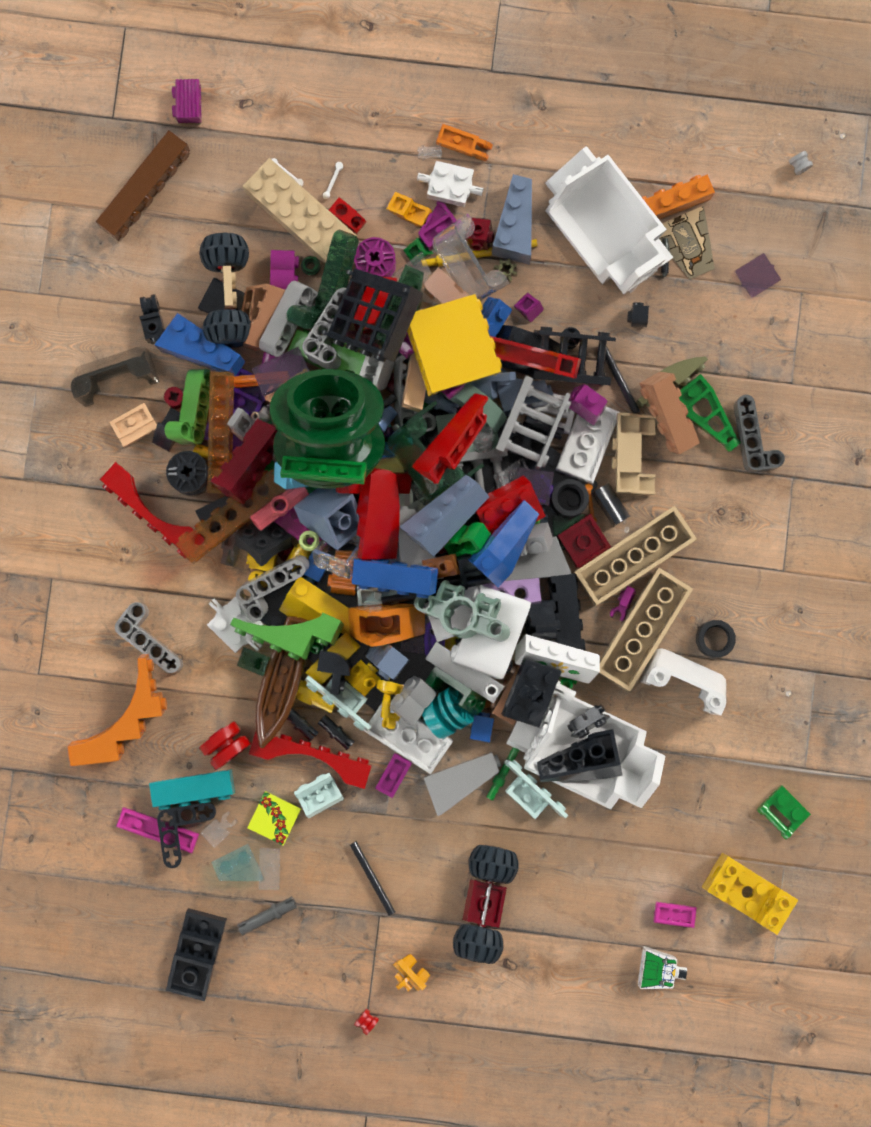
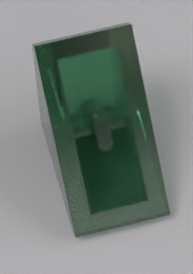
[237,647,271,676]

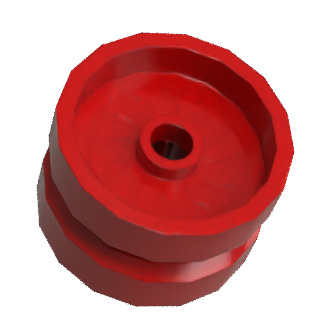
[199,721,252,770]

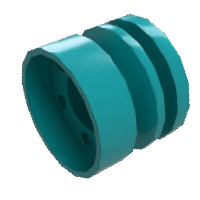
[422,686,474,740]

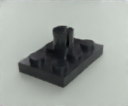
[501,657,562,728]

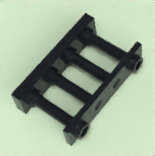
[529,326,616,385]

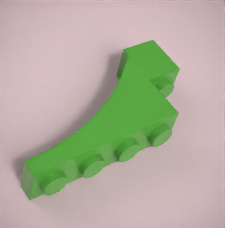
[230,613,344,661]

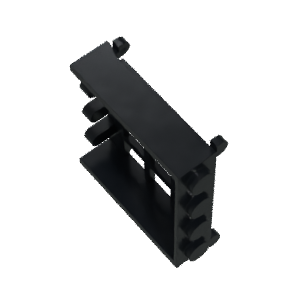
[321,268,423,363]

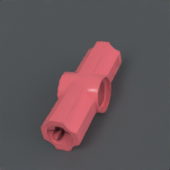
[250,487,309,531]

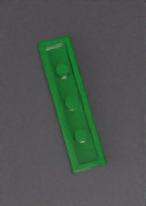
[280,456,367,484]

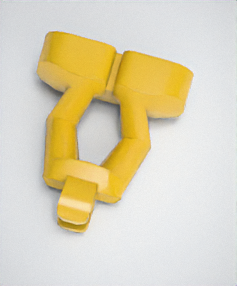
[376,680,404,729]

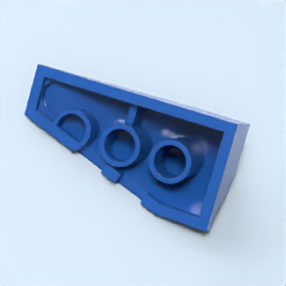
[468,500,539,588]

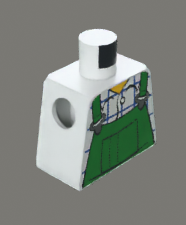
[638,946,687,989]

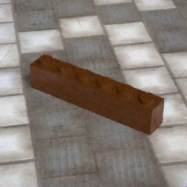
[96,130,190,241]

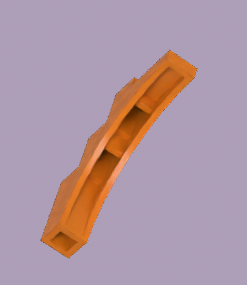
[68,654,167,766]

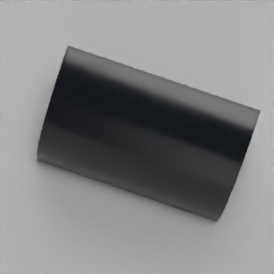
[592,483,630,527]

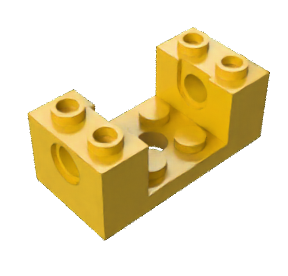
[702,853,798,935]

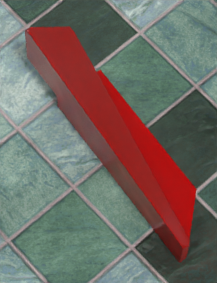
[412,393,488,484]

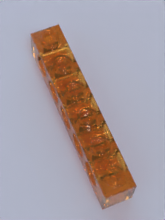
[207,371,234,494]
[176,469,287,564]

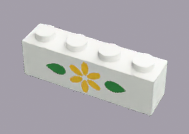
[515,635,600,684]

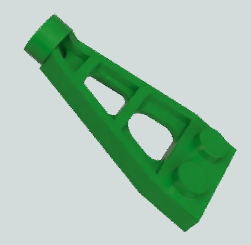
[679,374,741,452]

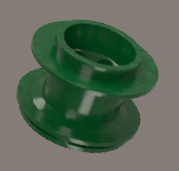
[270,369,385,489]

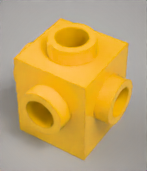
[344,660,381,697]

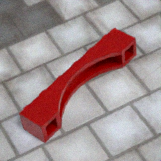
[489,336,581,378]
[100,462,208,559]
[249,731,372,789]

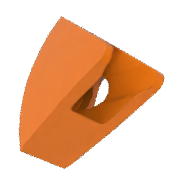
[348,603,425,646]

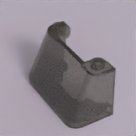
[71,346,160,407]

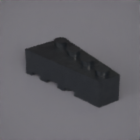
[548,574,586,651]

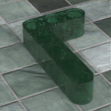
[286,229,359,329]

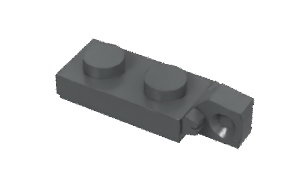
[220,510,249,567]

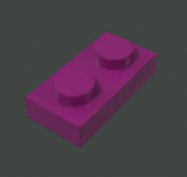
[375,753,412,798]

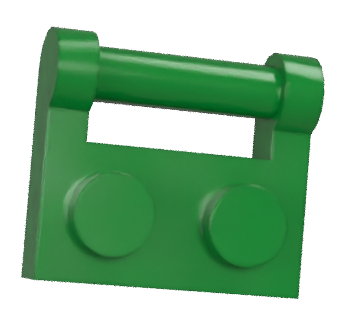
[757,785,811,840]

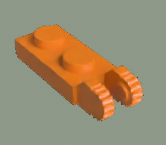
[436,124,493,161]

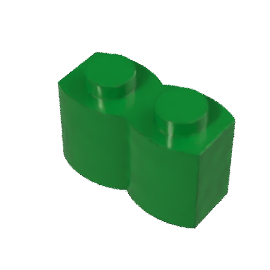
[443,522,491,557]

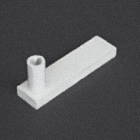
[425,642,504,703]

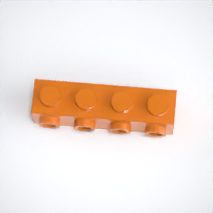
[642,174,715,220]

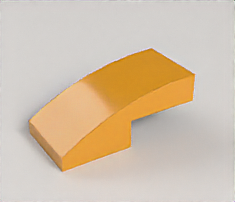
[386,192,432,228]

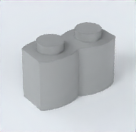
[390,676,436,725]

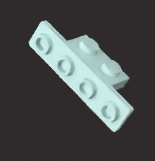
[305,675,371,731]
[504,760,568,819]

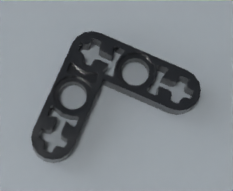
[157,802,216,868]

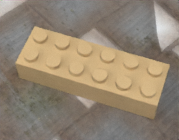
[243,158,358,271]
[572,506,697,607]
[598,568,693,692]

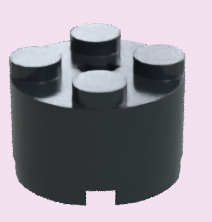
[524,600,560,641]

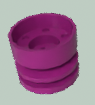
[354,237,396,277]

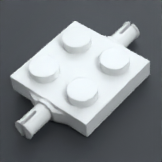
[417,161,483,207]
[207,597,264,653]

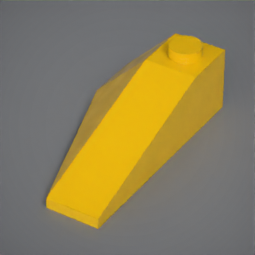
[279,577,351,636]

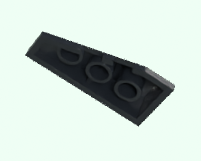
[537,729,623,782]

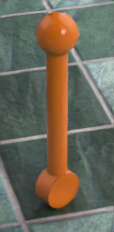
[584,483,597,522]

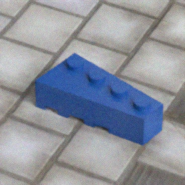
[155,313,245,377]
[352,558,438,598]

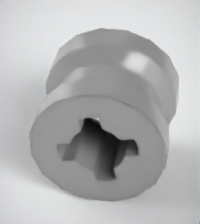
[789,151,813,175]

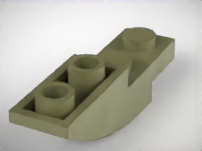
[636,356,708,408]

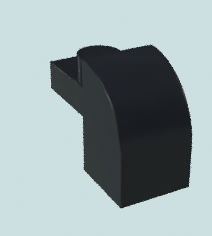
[317,650,351,695]

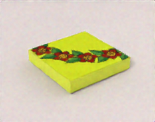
[247,791,302,845]

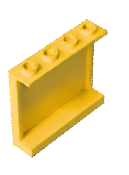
[407,294,502,396]

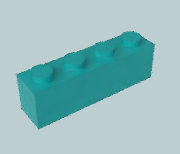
[149,769,235,810]

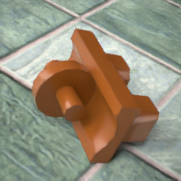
[422,554,460,578]

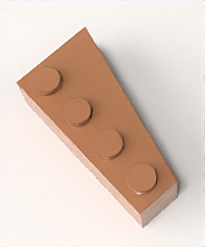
[639,372,700,454]

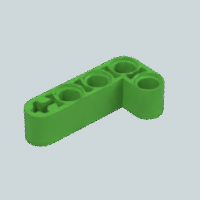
[165,369,213,445]

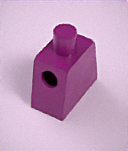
[569,384,608,426]

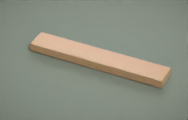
[401,301,435,413]

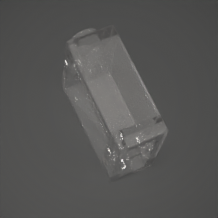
[313,535,360,579]

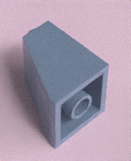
[294,488,360,550]

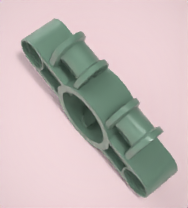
[414,580,510,642]

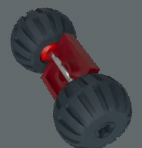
[453,845,519,964]

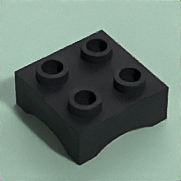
[235,522,292,567]

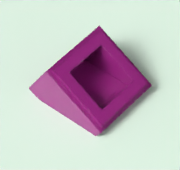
[514,292,544,322]

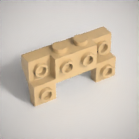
[612,413,656,495]

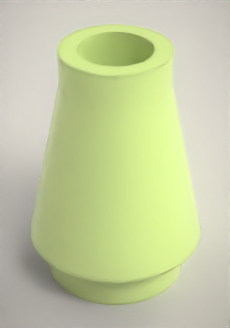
[299,531,319,551]

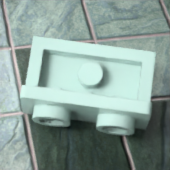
[294,773,344,818]

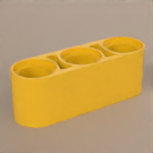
[305,632,361,685]

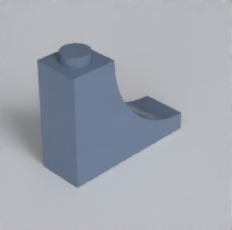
[497,368,553,417]

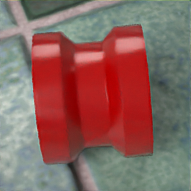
[354,1008,379,1035]

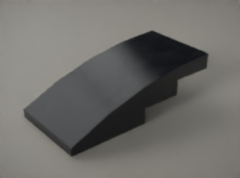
[166,908,227,1001]

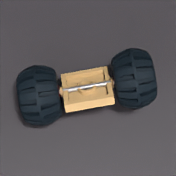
[199,232,251,348]

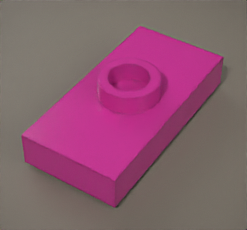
[653,901,697,928]

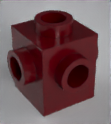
[465,218,494,251]

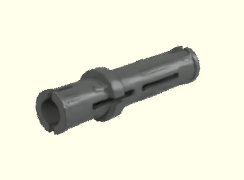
[237,896,297,936]

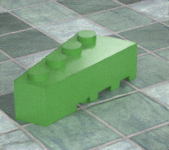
[288,329,365,375]

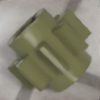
[494,258,517,284]

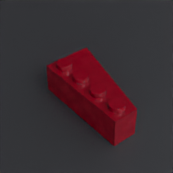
[210,419,278,504]

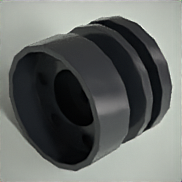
[166,451,213,496]

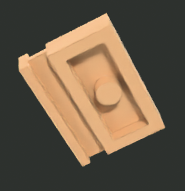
[110,403,157,448]

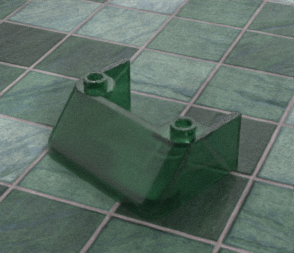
[387,401,484,501]

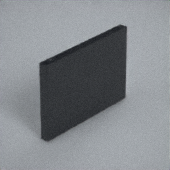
[198,278,245,314]

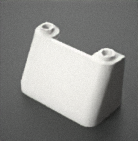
[450,585,531,679]
[639,648,726,716]

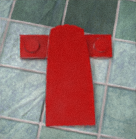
[336,468,412,559]

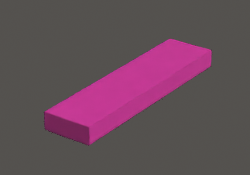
[116,807,200,853]

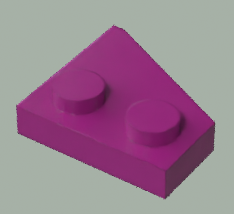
[418,201,462,251]

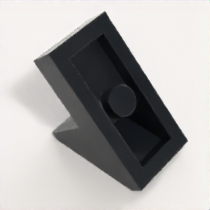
[152,408,180,452]

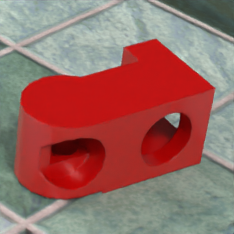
[329,197,366,235]

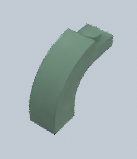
[438,383,507,434]

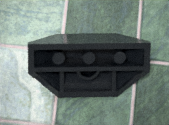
[496,325,560,376]

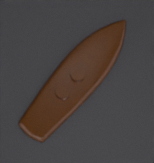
[255,616,308,748]

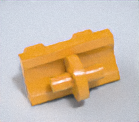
[393,954,430,991]

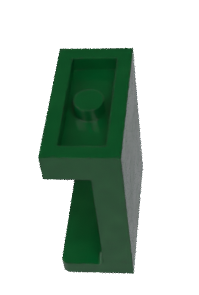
[425,666,487,716]

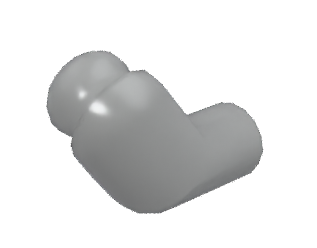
[251,404,271,422]

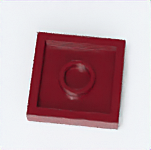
[556,514,611,569]

